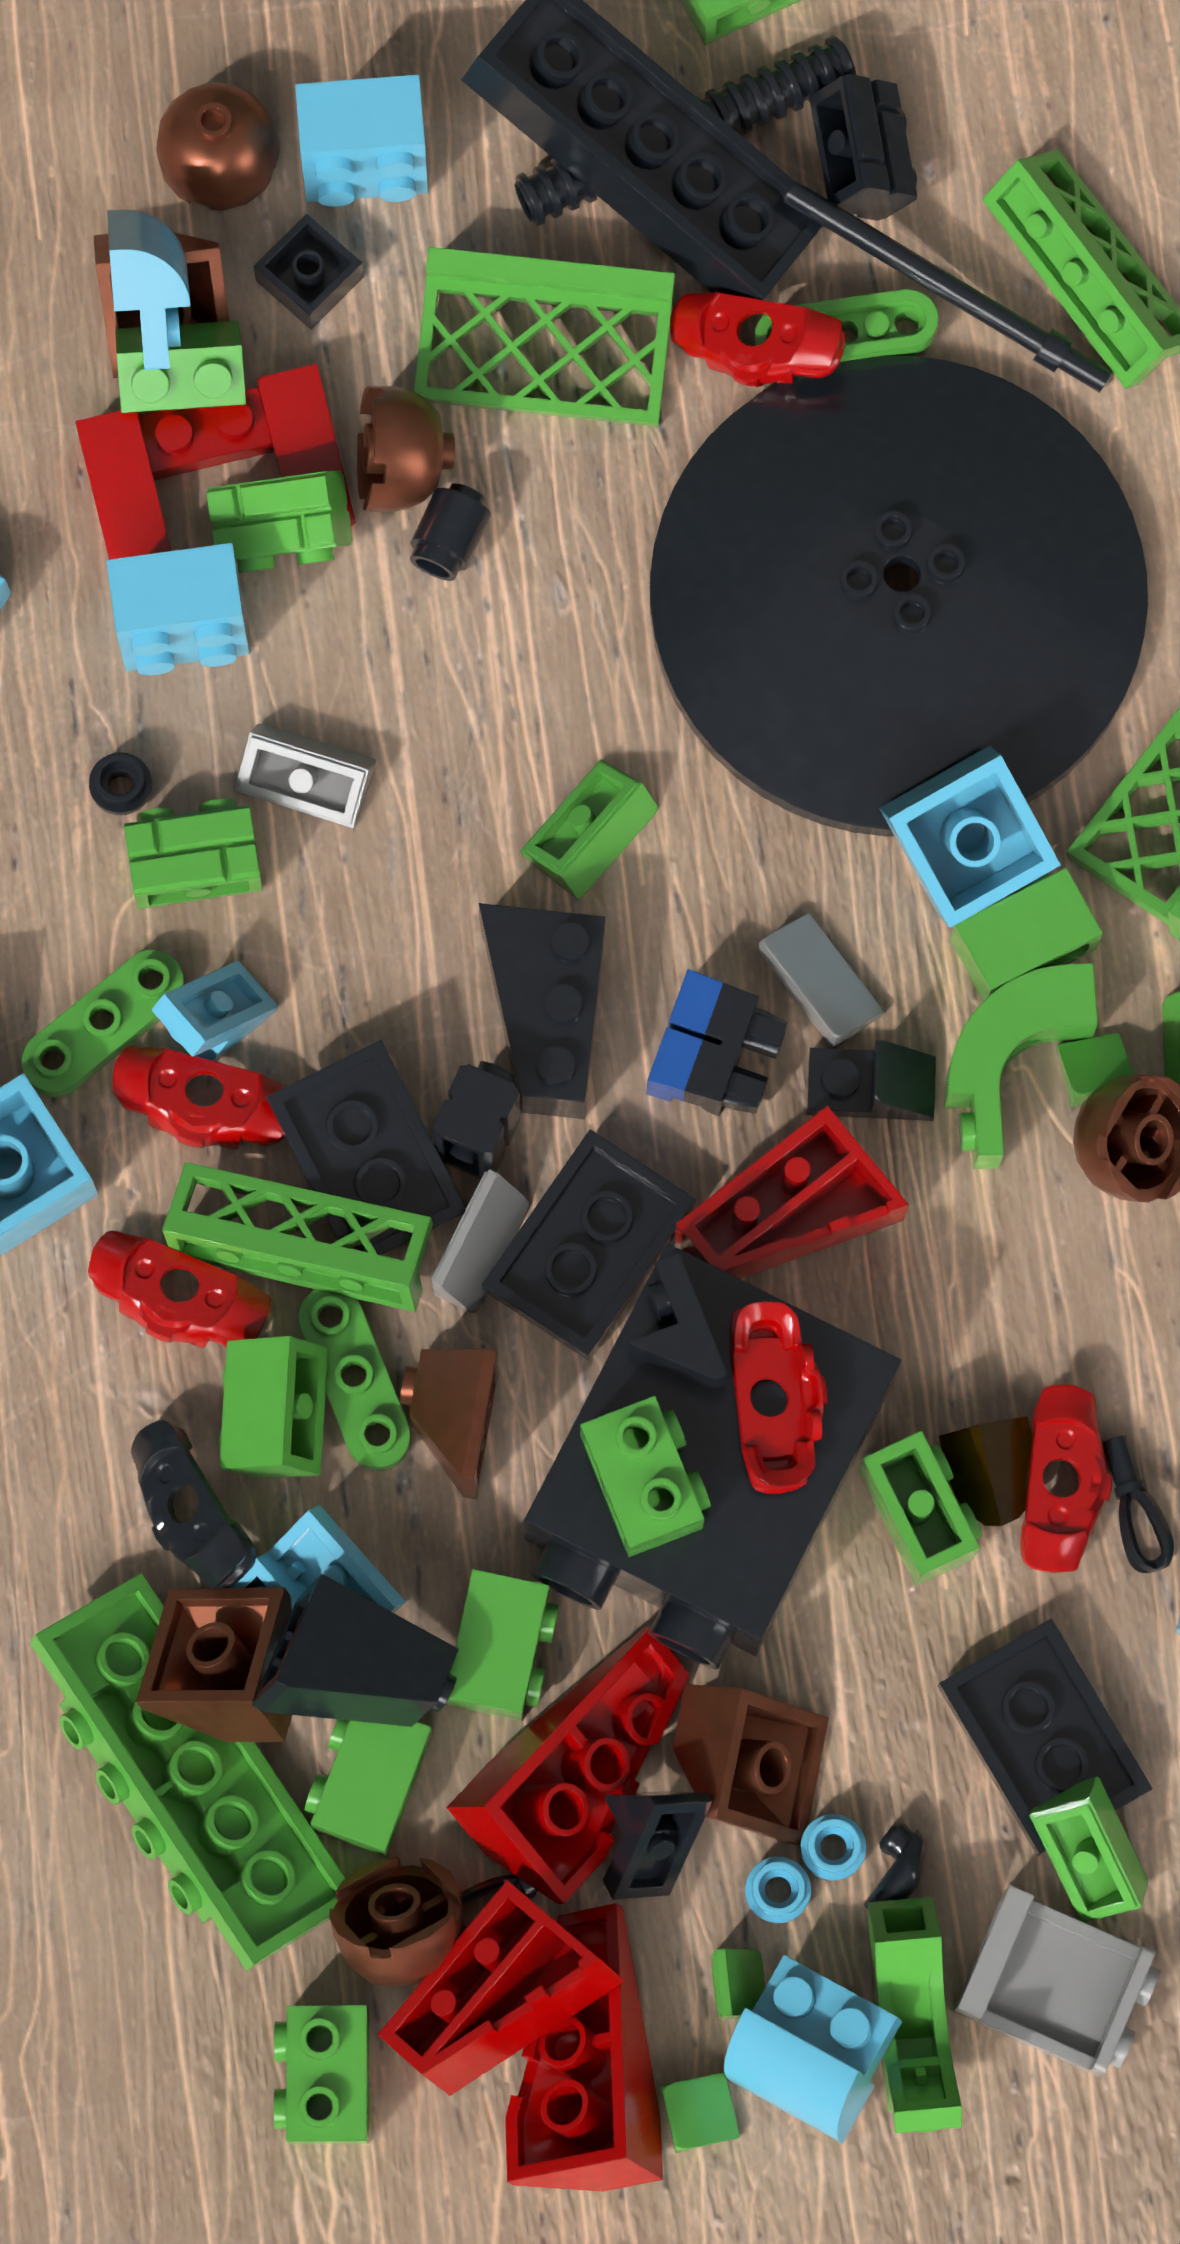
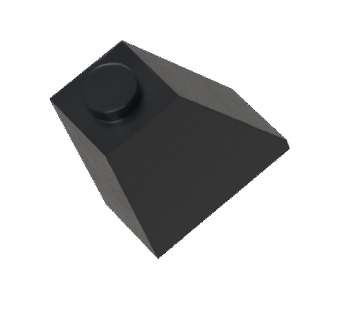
[252,1574,459,1727]

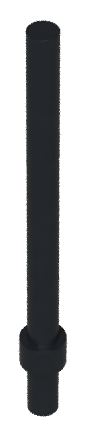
[783,180,1112,393]

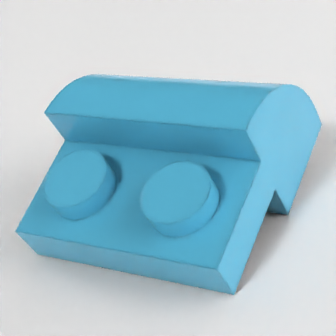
[107,210,191,370]
[228,1505,406,1613]
[724,1955,902,2144]

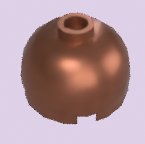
[156,82,279,211]
[357,385,455,512]
[1073,1074,1180,1203]
[329,1857,464,1988]

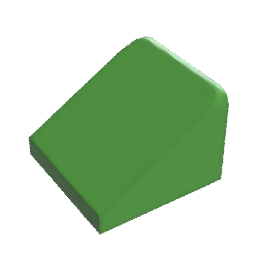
[1056,1032,1134,1107]
[710,1948,765,2020]
[660,2072,740,2153]

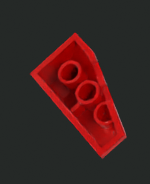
[505,1903,663,2192]

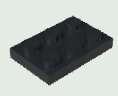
[265,1040,466,1255]
[482,1129,696,1360]
[938,1618,1153,1857]

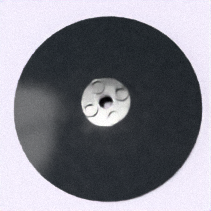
[650,356,1148,837]

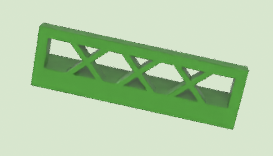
[982,149,1180,389]
[162,1162,433,1312]

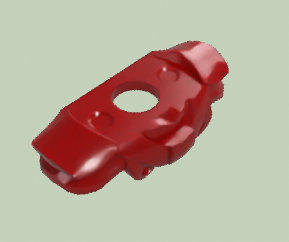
[670,292,846,387]
[112,1046,287,1149]
[88,1230,271,1348]
[730,1301,828,1494]
[1020,1384,1112,1573]

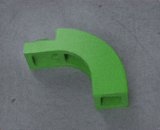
[944,963,1098,1169]
[867,1897,962,2134]

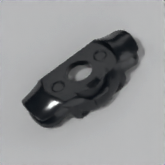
[131,1420,256,1589]

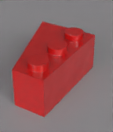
[675,1106,909,1279]
[377,1880,625,2096]

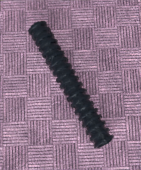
[514,35,856,226]

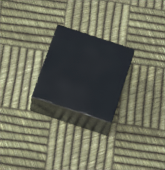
[254,214,364,329]

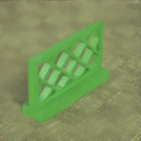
[414,247,675,427]
[1066,707,1180,941]

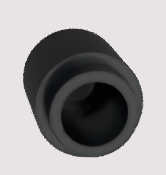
[410,483,491,581]

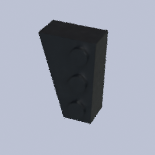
[479,903,605,1119]

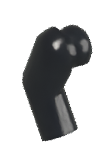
[864,1821,926,1910]

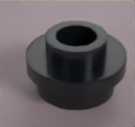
[89,752,152,815]

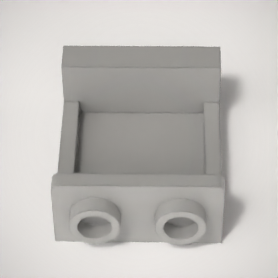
[953,1885,1161,2077]

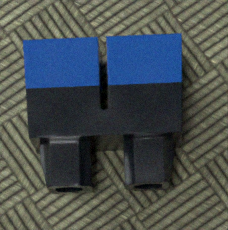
[646,969,788,1116]

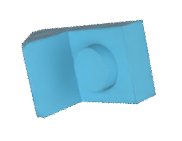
[152,960,279,1061]

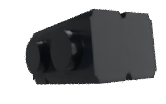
[809,74,918,221]
[432,1061,520,1179]

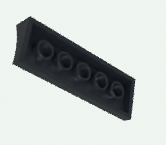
[461,0,822,300]

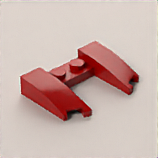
[75,364,356,560]

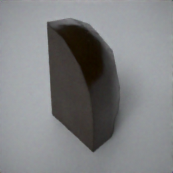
[939,1416,1033,1526]

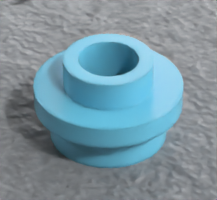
[800,1814,866,1881]
[745,1856,811,1924]

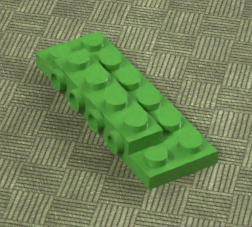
[30,1573,346,1971]

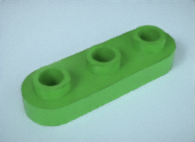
[754,289,938,362]
[22,950,185,1097]
[298,1289,411,1472]

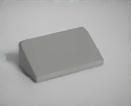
[234,723,377,828]
[758,913,884,1049]
[431,1169,529,1313]

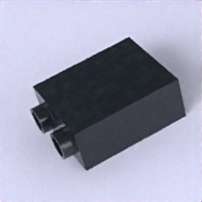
[524,1243,902,1669]

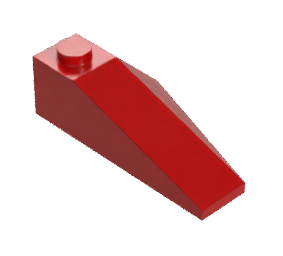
[446,1626,690,1904]

